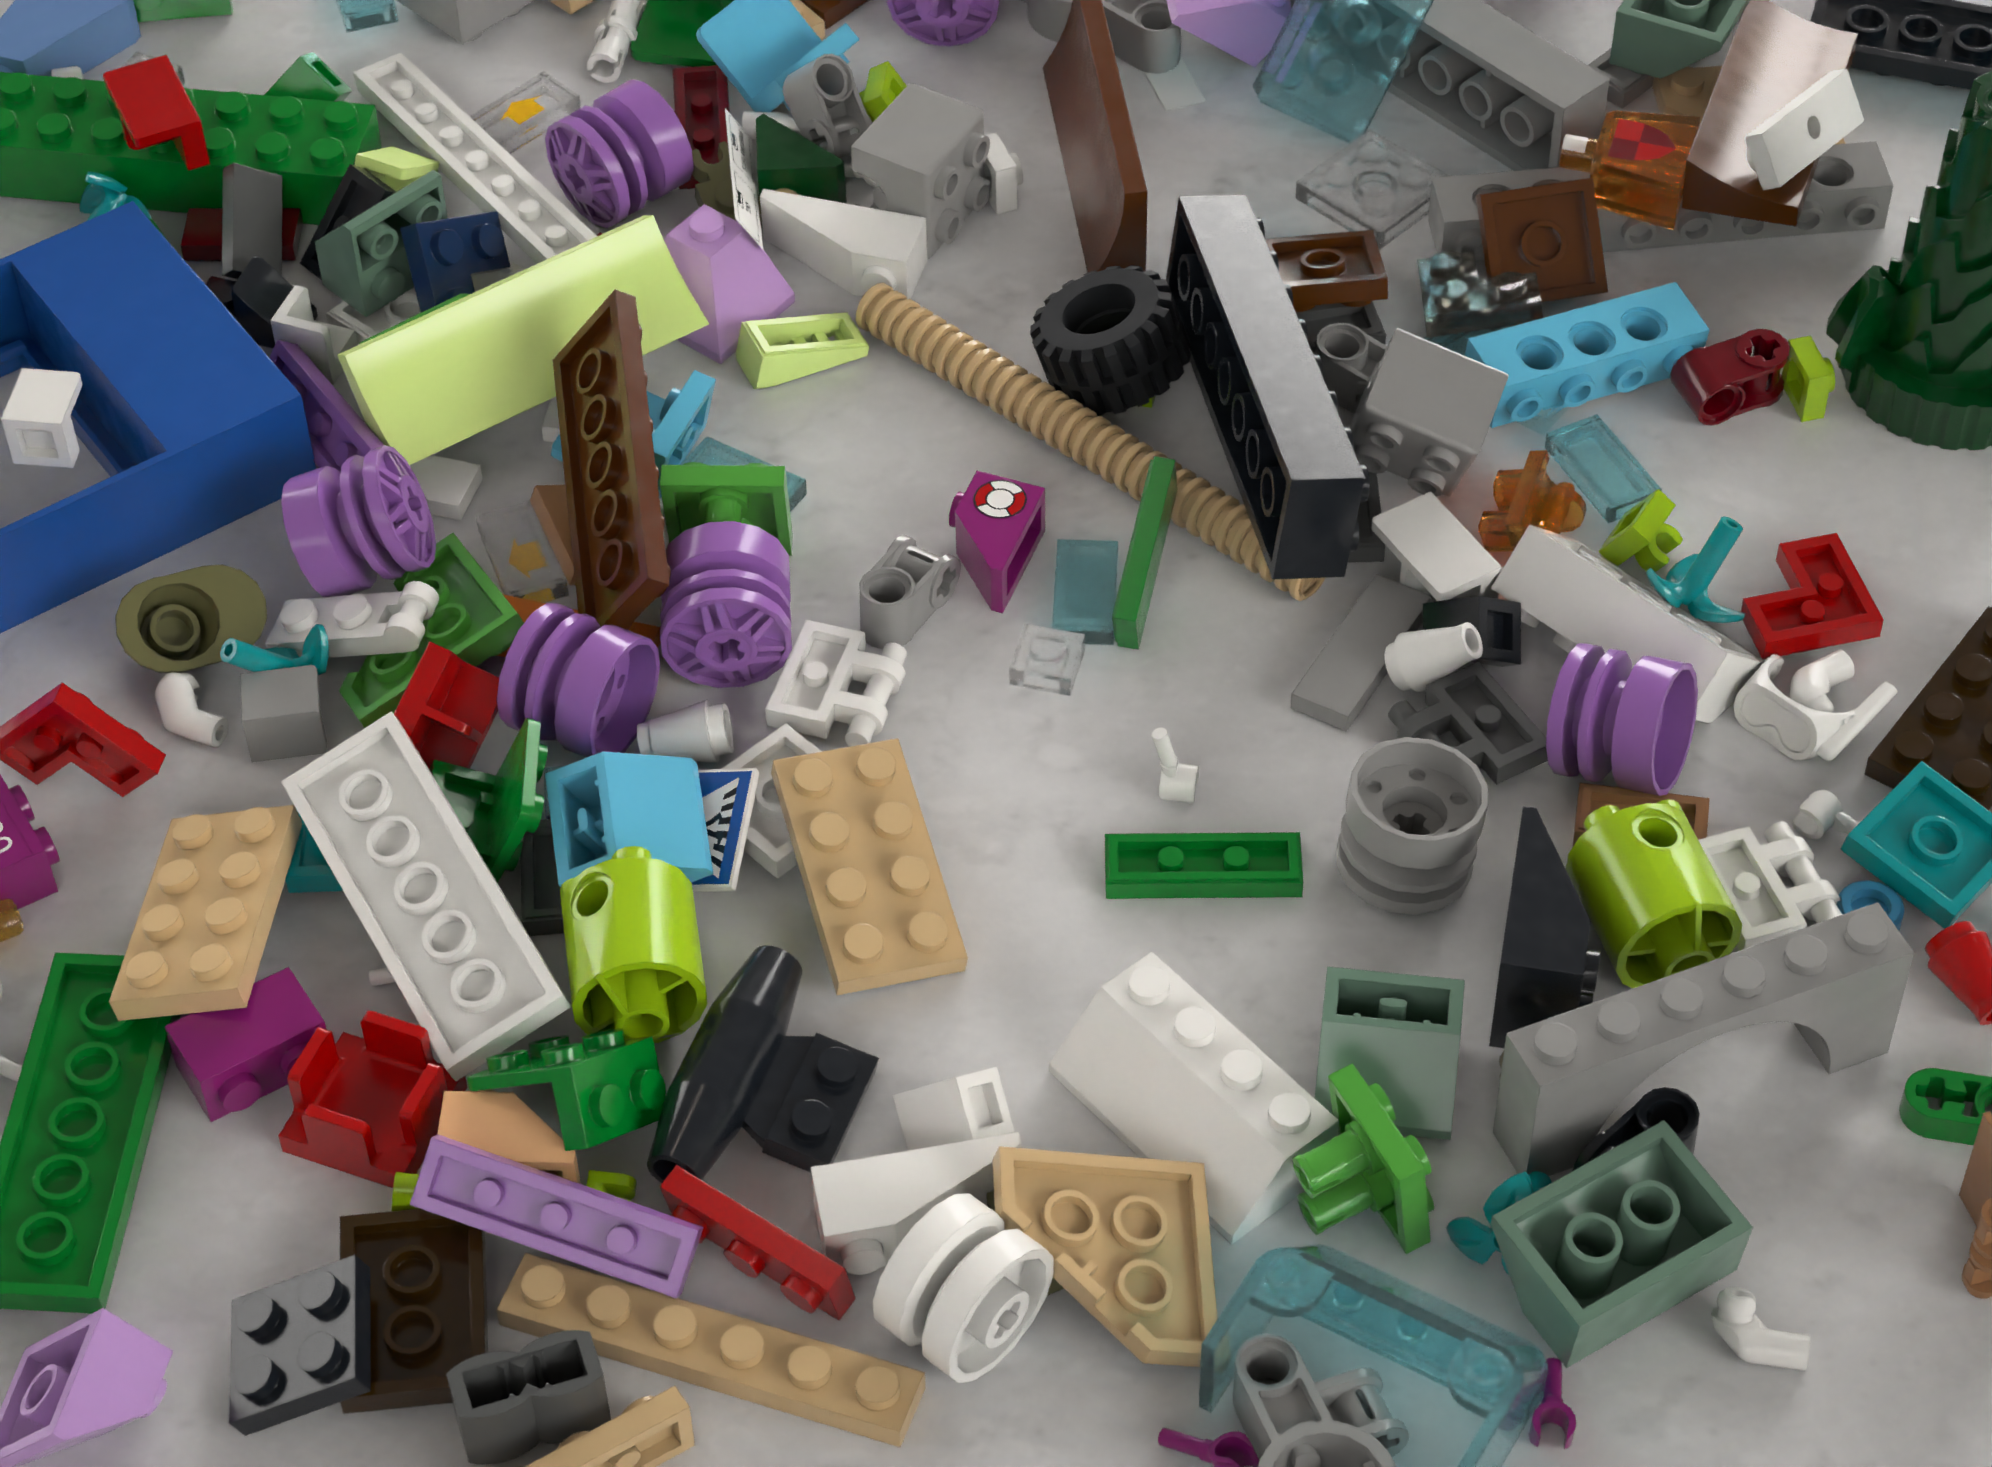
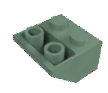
[315,170,448,317]
[1315,966,1465,1140]

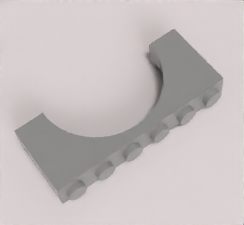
[1493,902,1914,1176]

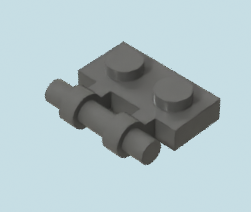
[1388,661,1548,785]

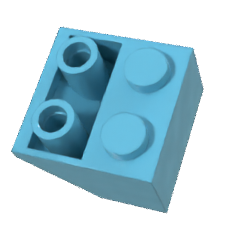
[545,751,713,887]

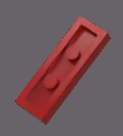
[659,1165,856,1321]

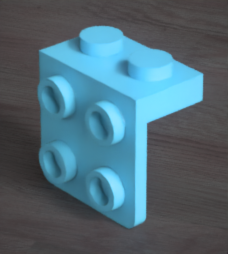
[696,0,860,112]

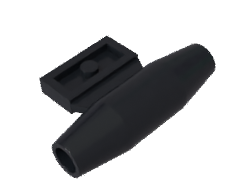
[647,945,879,1183]

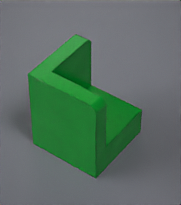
[264,52,353,101]

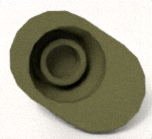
[115,565,267,673]

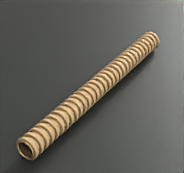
[855,283,1325,601]

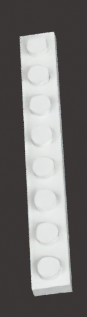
[353,52,597,264]

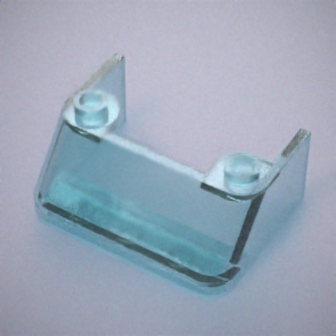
[1199,1244,1548,1467]

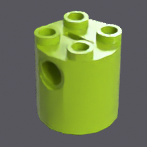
[1565,799,1743,989]
[560,846,708,1044]

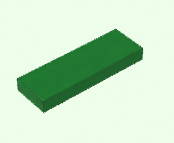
[1112,456,1178,650]
[1105,832,1303,899]

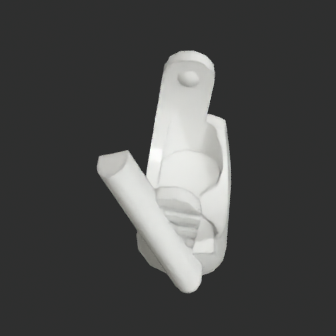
[1734,654,1898,761]

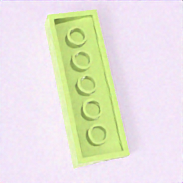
[337,215,709,465]

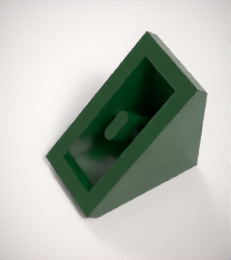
[756,113,847,204]

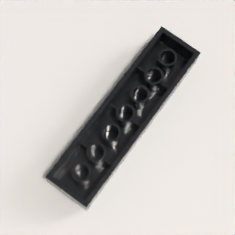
[1165,195,1370,580]

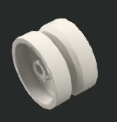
[873,1193,1054,1384]

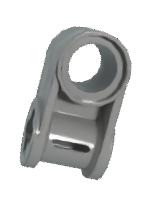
[783,54,872,158]
[1315,323,1387,414]
[859,535,961,649]

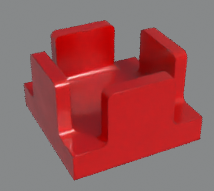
[278,1010,468,1188]

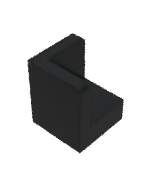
[1423,596,1521,667]

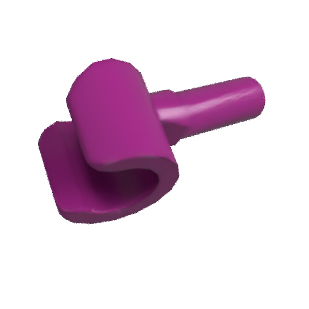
[1529,1358,1577,1449]
[1158,1428,1260,1467]

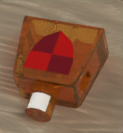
[1559,110,1700,230]

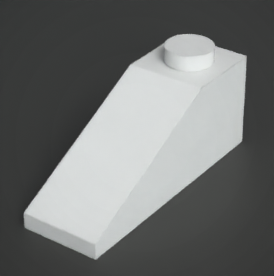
[760,189,927,299]
[811,1132,1022,1275]

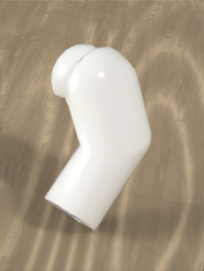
[1789,649,1855,713]
[1711,1287,1810,1371]

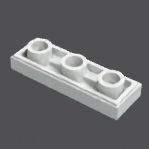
[1745,69,1864,190]

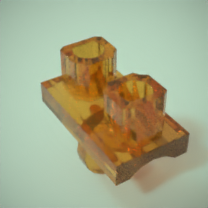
[1478,450,1587,552]

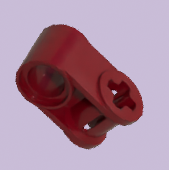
[1670,329,1790,426]

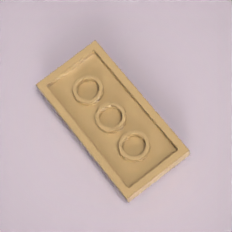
[771,738,968,995]
[109,805,302,1021]

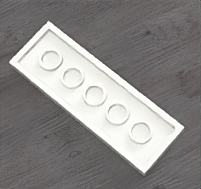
[281,711,572,1081]

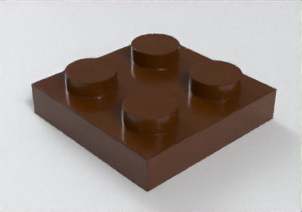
[1476,177,1608,310]
[1265,230,1388,312]

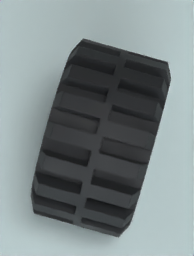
[1030,265,1191,416]

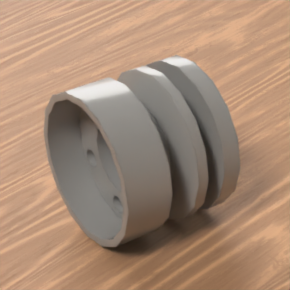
[1337,737,1488,915]

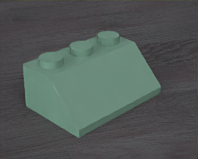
[1609,0,1750,79]
[1491,1120,1753,1368]

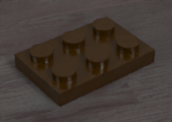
[340,1209,488,1414]

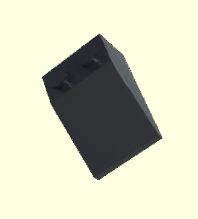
[1489,806,1601,1048]

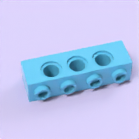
[1465,282,1710,428]

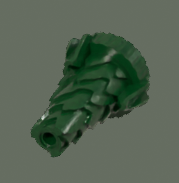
[1826,71,1992,451]

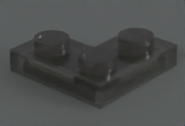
[1417,251,1543,338]

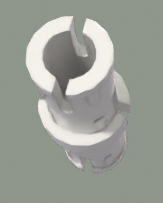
[586,0,646,83]

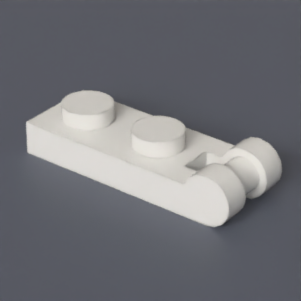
[265,581,439,658]

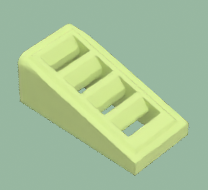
[736,312,869,389]

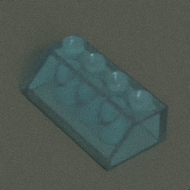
[1253,0,1434,147]

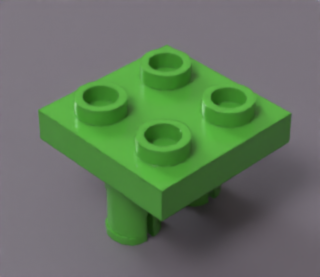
[660,462,793,556]
[1293,1063,1434,1254]

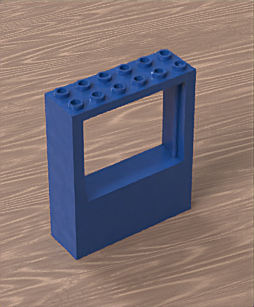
[0,201,316,634]

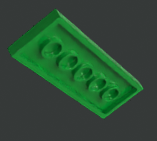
[0,952,181,1314]

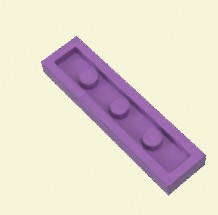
[269,340,384,472]
[410,1134,704,1298]

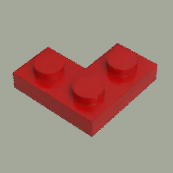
[1741,533,1884,660]
[0,682,166,797]

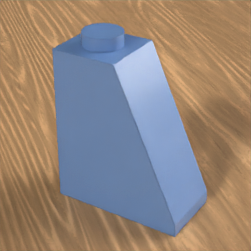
[0,0,141,76]

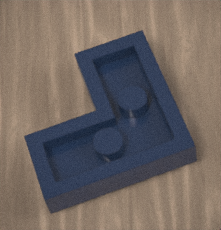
[400,211,511,312]

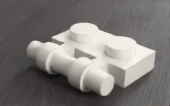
[765,620,907,747]
[1699,821,1842,951]

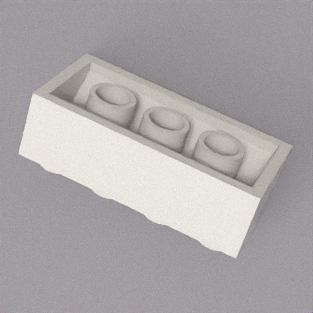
[1491,524,1764,724]
[1049,952,1339,1245]

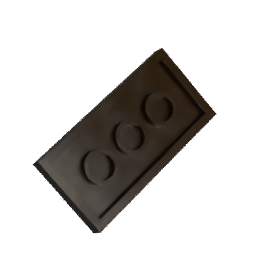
[1864,606,1992,813]

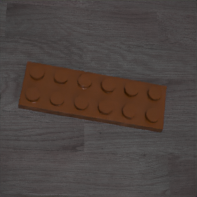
[553,290,671,630]

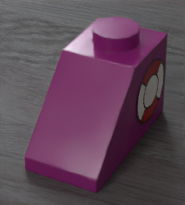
[949,470,1045,613]

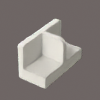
[1372,491,1502,601]

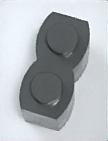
[446,1330,611,1465]

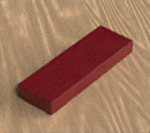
[673,65,730,190]

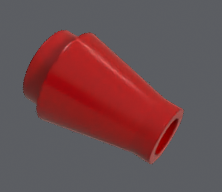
[1925,921,1992,1025]

